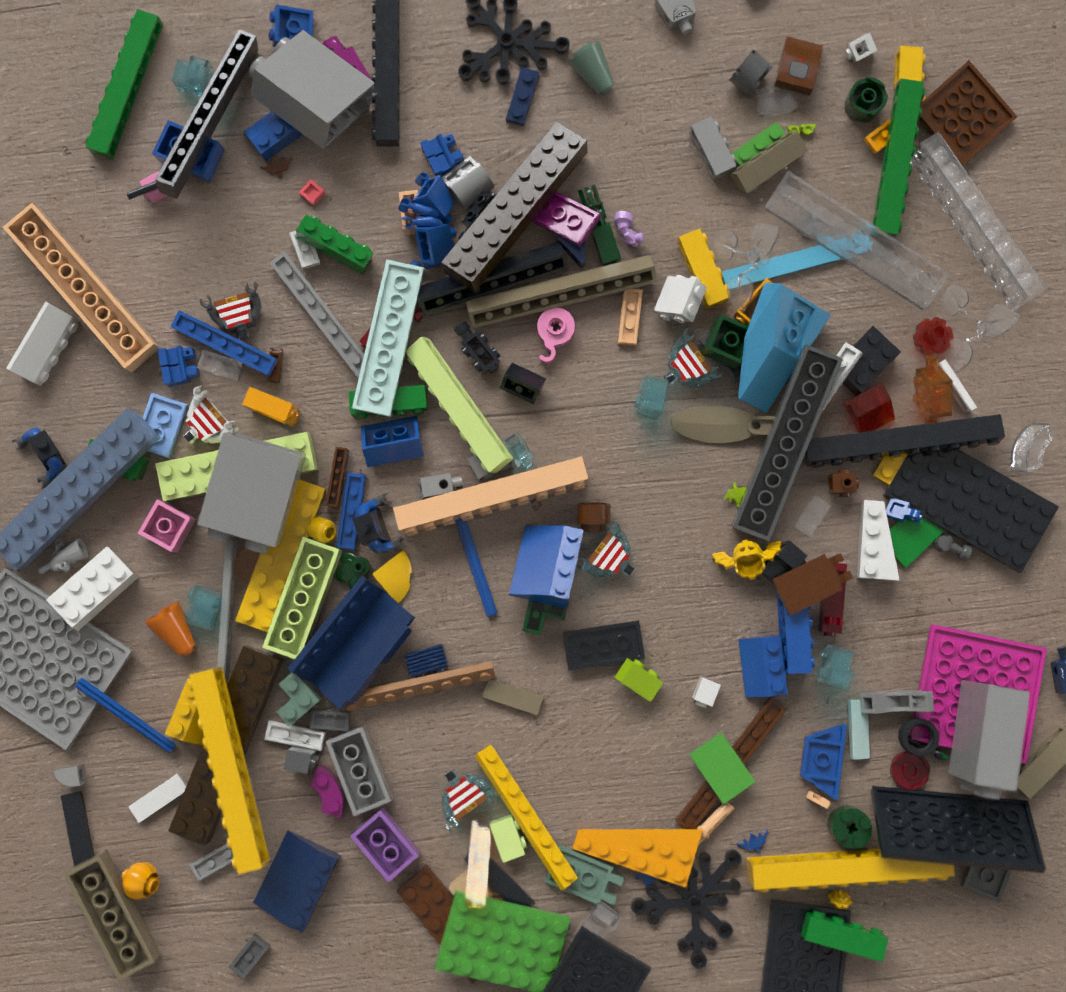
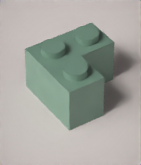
[277,673,323,727]

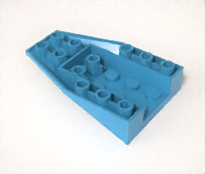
[738,283,831,413]

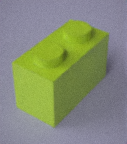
[614,658,663,702]

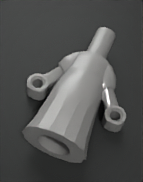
[38,538,88,574]

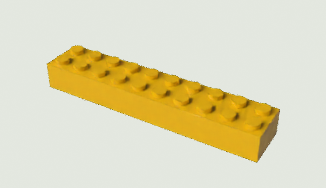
[188,667,270,875]
[746,848,955,892]

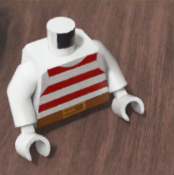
[183,385,239,444]

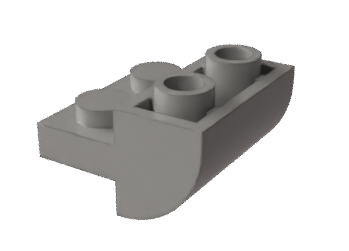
[442,156,495,209]

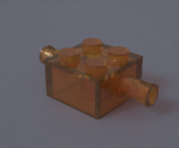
[913,355,953,424]

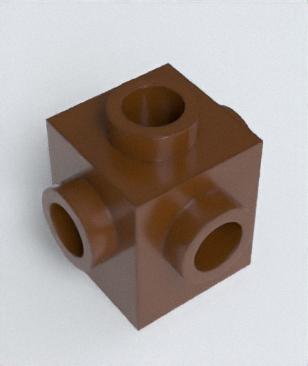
[828,470,859,497]

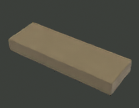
[482,679,544,716]

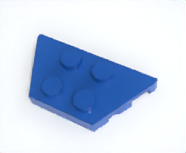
[800,724,847,800]

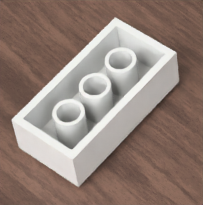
[46,546,138,631]

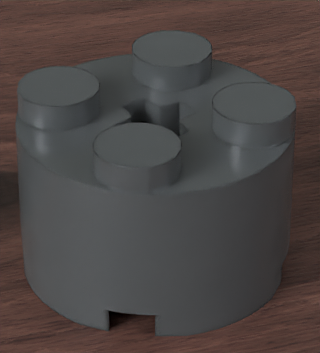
[729,49,773,96]

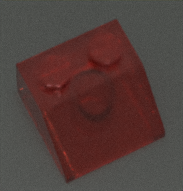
[843,383,895,433]

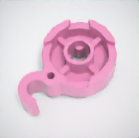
[537,308,575,364]

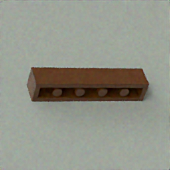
[325,447,349,508]

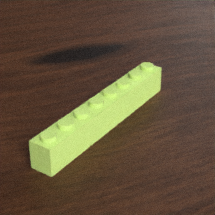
[406,337,514,473]

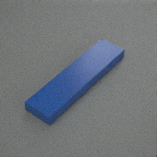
[336,472,366,551]

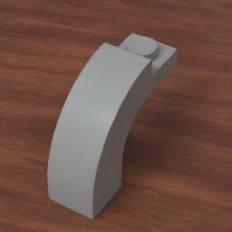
[860,690,934,714]

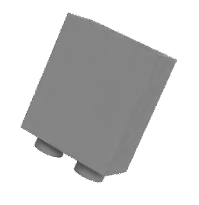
[249,30,375,149]
[197,432,306,553]
[948,680,1030,799]

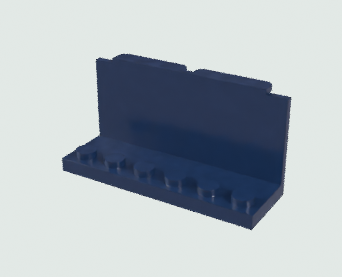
[287,576,415,710]

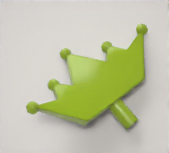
[723,482,746,507]

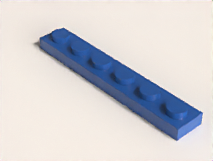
[170,310,278,377]

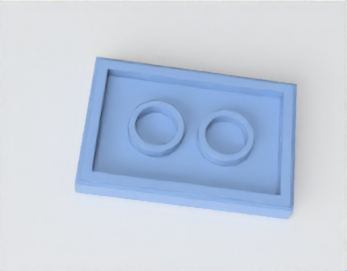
[143,393,189,459]

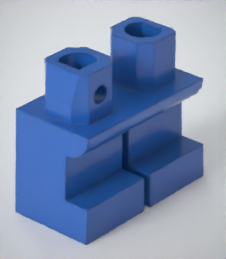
[420,133,464,177]
[157,346,200,388]

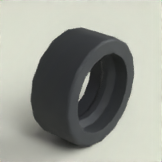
[898,718,939,757]

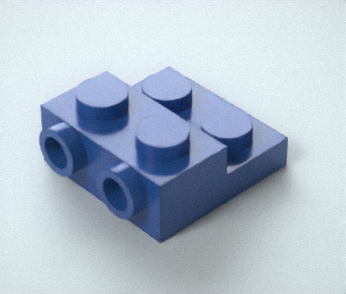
[269,4,313,47]

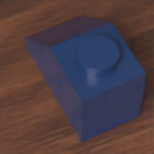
[556,235,586,268]

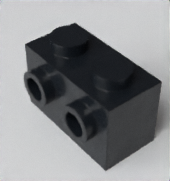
[499,362,546,405]

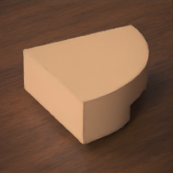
[806,791,830,809]

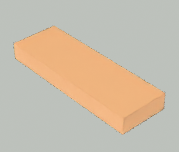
[618,288,643,346]

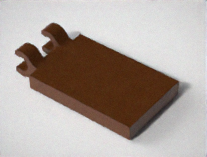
[772,553,853,616]

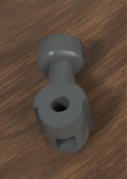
[933,535,972,562]

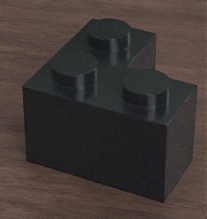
[762,540,808,584]

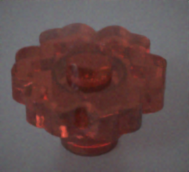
[913,317,954,356]

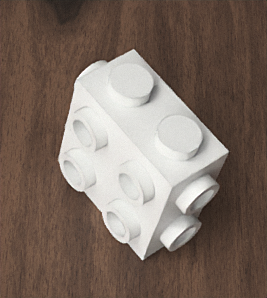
[654,275,707,323]

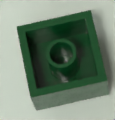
[701,314,749,369]

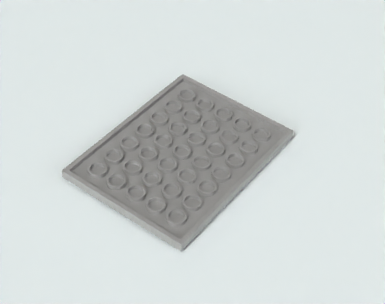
[0,567,134,750]

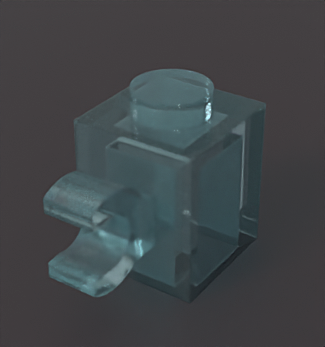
[502,432,534,469]

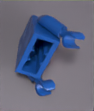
[398,172,454,224]
[402,216,457,270]

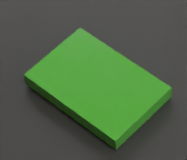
[689,732,756,804]

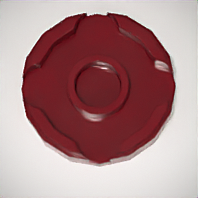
[890,751,930,790]

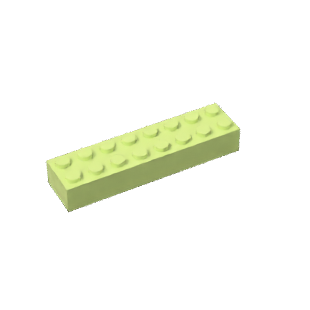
[155,432,318,502]

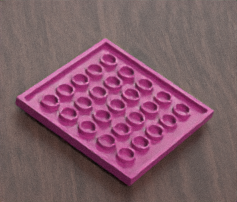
[910,624,1047,764]

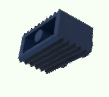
[404,643,449,678]

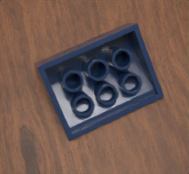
[253,830,340,933]

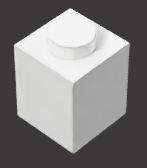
[692,677,721,708]

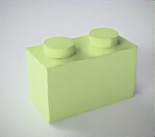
[490,814,528,863]

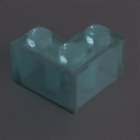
[171,56,215,96]
[633,375,669,420]
[186,585,222,630]
[816,644,855,691]

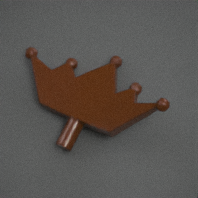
[260,154,293,178]

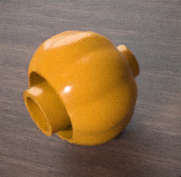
[121,862,160,900]

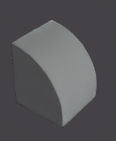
[54,764,87,787]

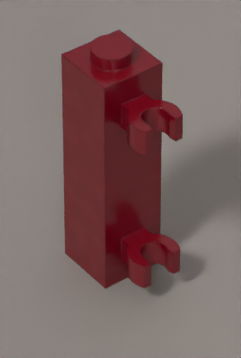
[818,563,847,637]

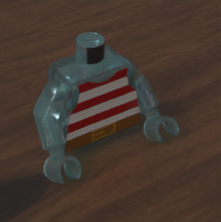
[663,328,724,387]
[577,519,635,578]
[442,769,500,832]

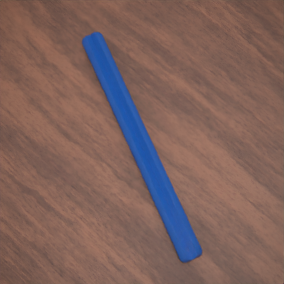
[455,518,497,617]
[75,678,176,753]

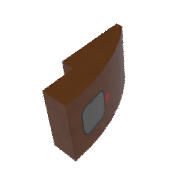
[774,36,823,95]

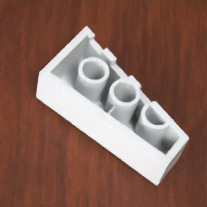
[857,500,899,581]

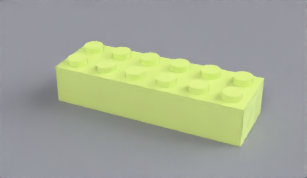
[262,537,343,659]

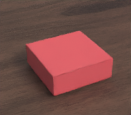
[299,179,326,206]

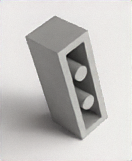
[689,116,737,181]

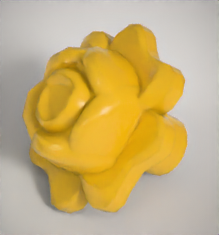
[828,889,852,909]

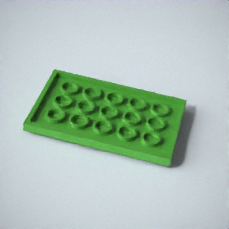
[434,890,570,992]

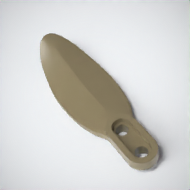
[671,406,775,444]

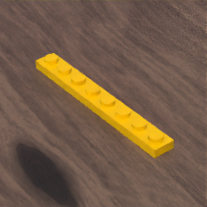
[474,745,578,890]

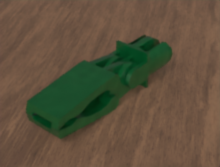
[577,185,621,266]

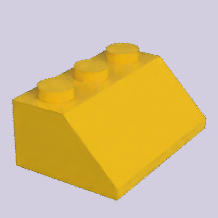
[165,678,205,745]

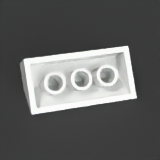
[6,301,79,386]

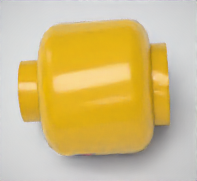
[307,517,336,544]

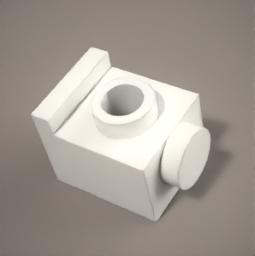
[845,33,877,62]

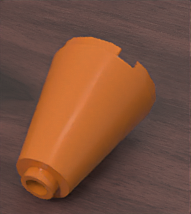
[144,601,196,656]

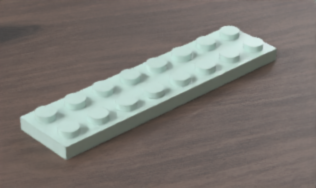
[352,259,424,417]

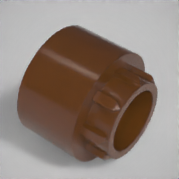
[577,502,611,532]

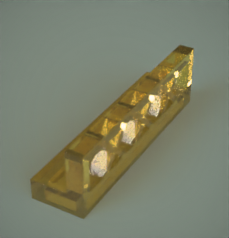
[465,820,492,908]

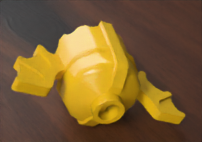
[712,540,782,580]

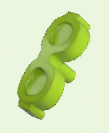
[787,124,816,136]

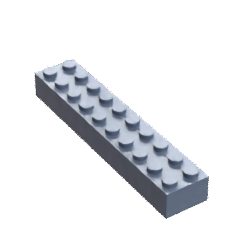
[0,409,161,571]

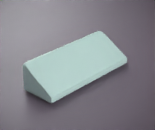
[848,699,870,760]

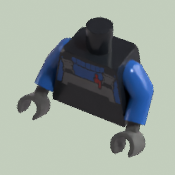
[12,427,66,488]
[353,493,407,553]

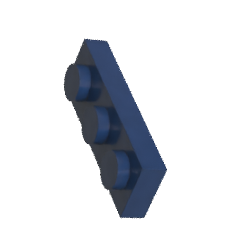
[506,67,539,126]

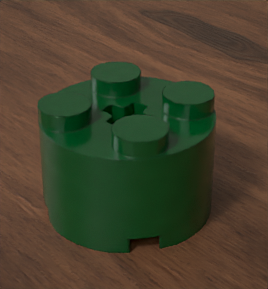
[845,77,888,123]
[827,805,872,849]

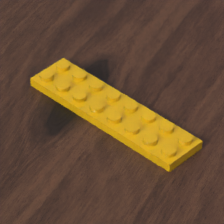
[235,479,326,632]

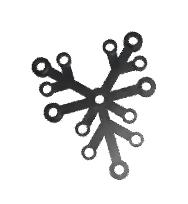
[458,0,570,85]
[631,849,742,969]

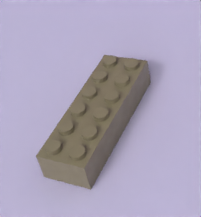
[64,850,160,981]

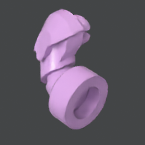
[614,211,644,247]

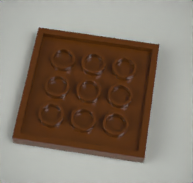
[919,60,1018,167]

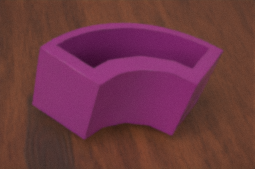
[310,765,346,818]

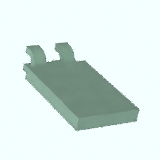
[545,844,624,905]

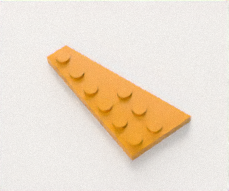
[572,829,703,888]

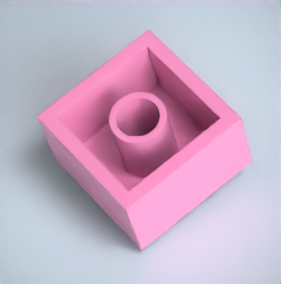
[138,499,197,553]

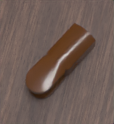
[267,348,284,383]

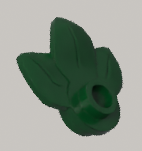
[335,553,370,589]

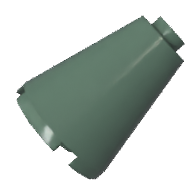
[567,39,614,96]

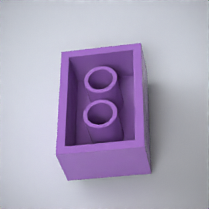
[350,807,421,882]

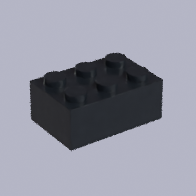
[843,326,901,397]

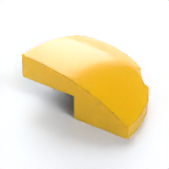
[373,550,412,603]

